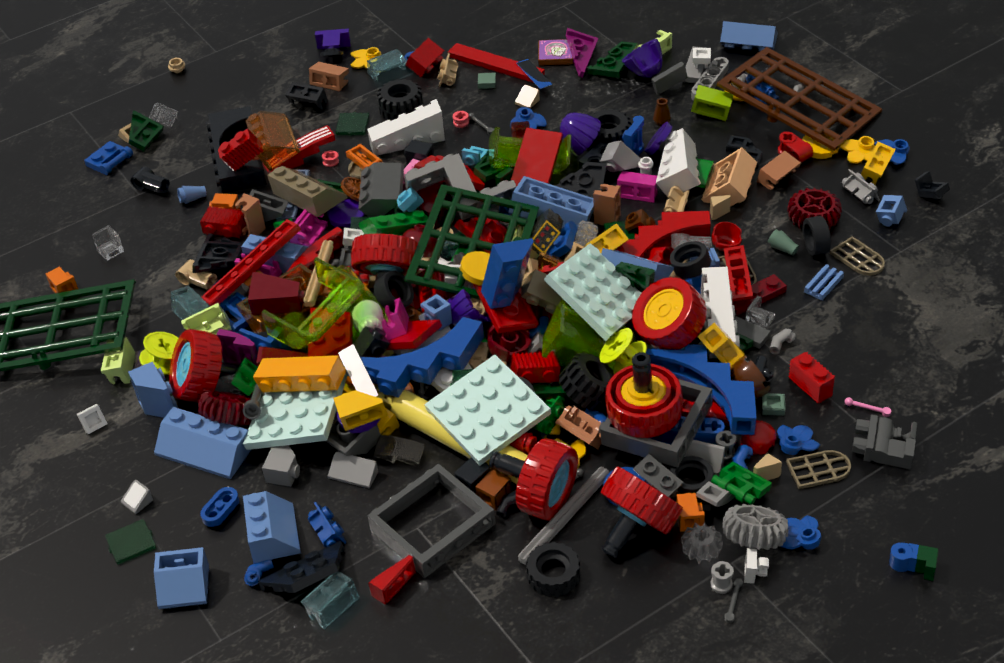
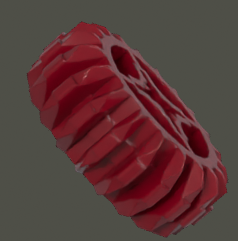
[787,187,842,229]
[198,391,252,426]

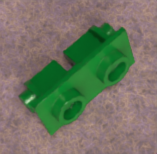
[532,396,564,435]

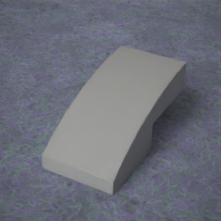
[696,481,736,507]

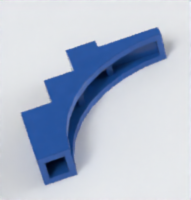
[342,317,484,398]
[646,344,756,435]

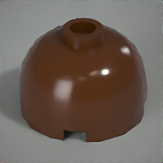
[730,355,771,399]

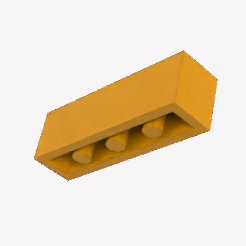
[253,355,346,392]

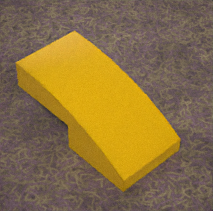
[698,322,745,367]

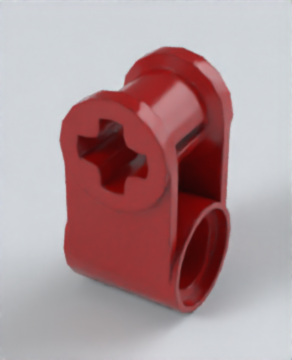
[778,131,813,163]

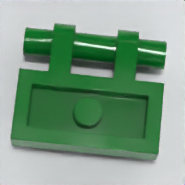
[711,461,772,505]

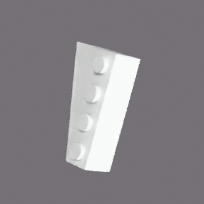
[367,99,445,156]
[656,128,701,197]
[701,267,740,358]

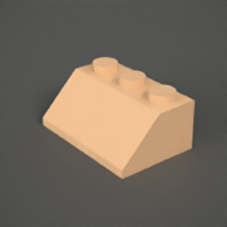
[701,147,757,207]

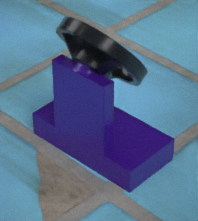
[315,29,351,56]

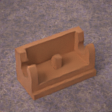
[309,62,349,91]
[757,151,801,190]
[593,184,621,226]
[235,193,266,237]
[555,405,601,449]

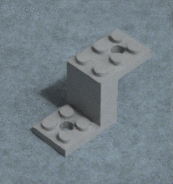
[405,153,517,220]

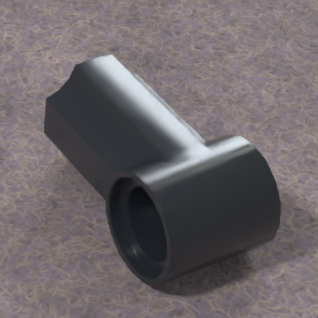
[130,166,170,194]

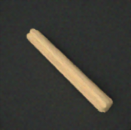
[303,240,334,307]

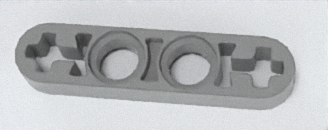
[691,57,729,101]

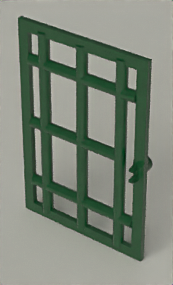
[404,184,539,300]
[0,279,136,371]

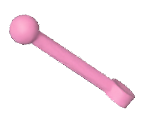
[845,397,892,417]

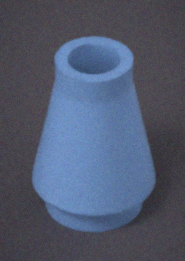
[177,186,207,204]

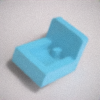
[462,146,489,167]
[397,187,424,212]

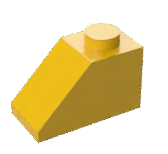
[333,390,388,431]

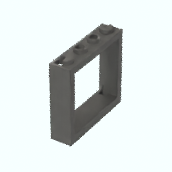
[599,379,713,468]
[367,464,496,578]

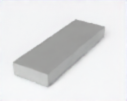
[682,46,705,83]

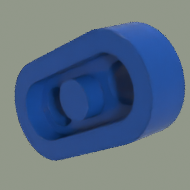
[200,487,239,527]

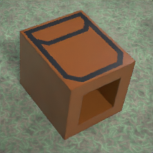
[475,469,512,511]

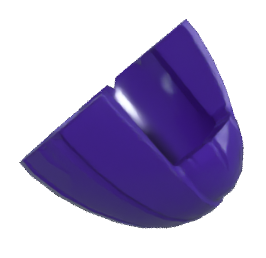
[622,39,663,78]
[560,112,601,156]
[447,288,491,326]

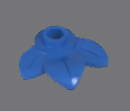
[510,107,547,132]
[874,139,910,165]
[777,425,820,455]
[780,515,821,550]

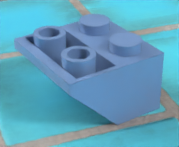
[128,361,178,418]
[154,547,209,609]

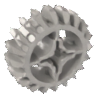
[723,504,789,550]

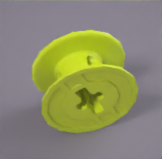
[599,328,647,374]
[139,332,178,375]

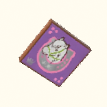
[538,39,573,65]

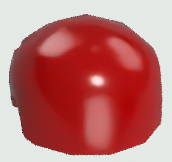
[712,222,742,252]
[740,420,776,455]

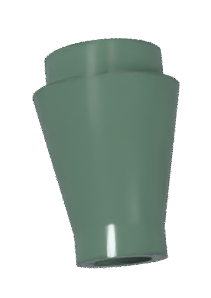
[768,229,799,256]

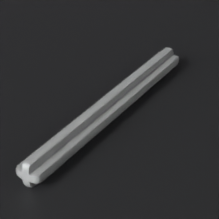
[518,467,609,566]

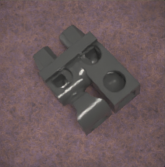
[852,414,917,469]

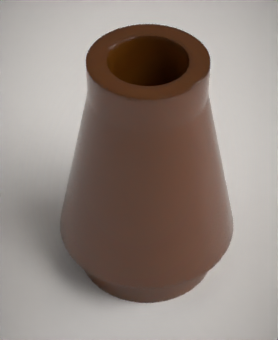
[653,98,671,126]

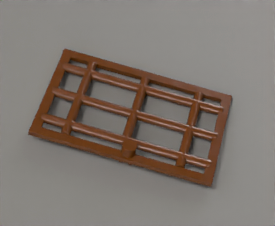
[716,47,882,151]

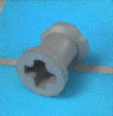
[710,561,734,594]

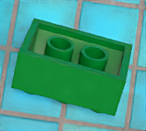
[359,210,428,236]

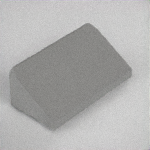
[684,440,725,474]
[328,452,378,489]

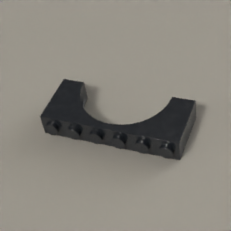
[206,106,267,193]

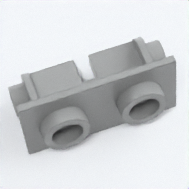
[842,169,880,204]

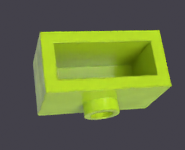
[691,85,733,121]

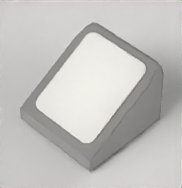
[121,480,153,514]

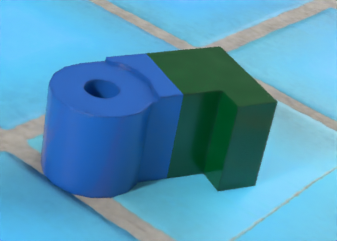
[889,543,939,581]

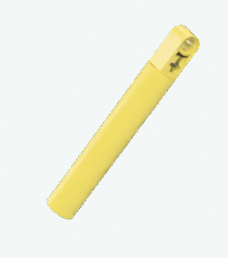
[373,383,528,485]

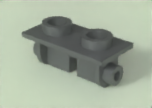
[633,454,684,499]

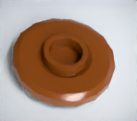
[341,177,361,202]

